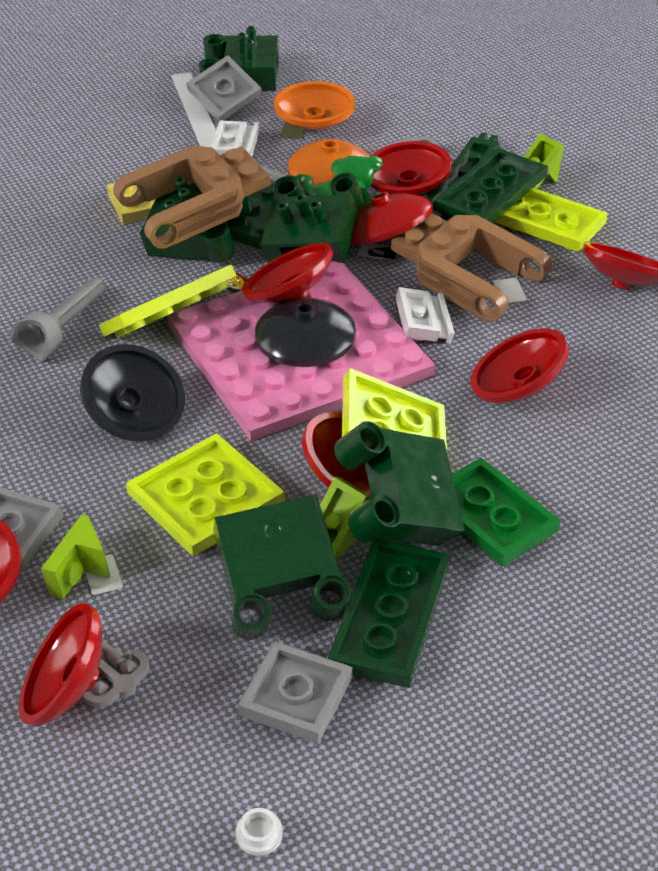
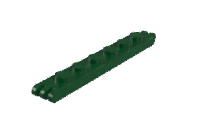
[427,132,500,221]

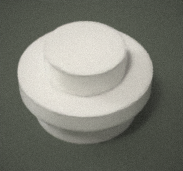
[236,808,283,856]

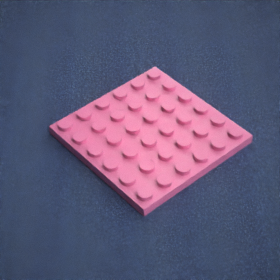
[167,261,435,441]

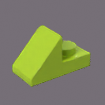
[523,133,564,189]
[320,477,372,561]
[41,514,110,600]

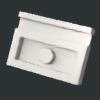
[211,120,259,156]
[395,287,455,344]

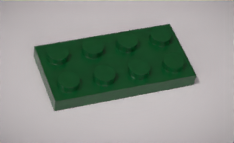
[433,148,548,223]
[328,539,450,688]

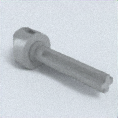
[10,277,106,362]

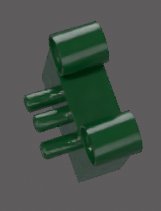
[198,26,279,91]
[260,172,364,263]
[140,177,252,263]
[334,421,465,546]
[213,494,351,640]

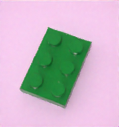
[452,458,560,567]

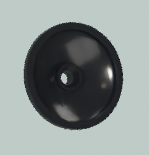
[255,297,356,367]
[80,344,185,442]

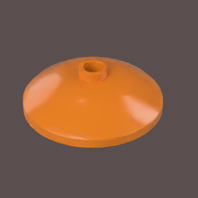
[274,81,355,130]
[288,139,370,187]

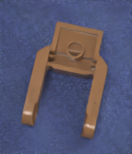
[113,146,271,249]
[391,213,552,322]

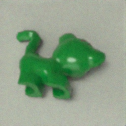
[294,156,383,207]

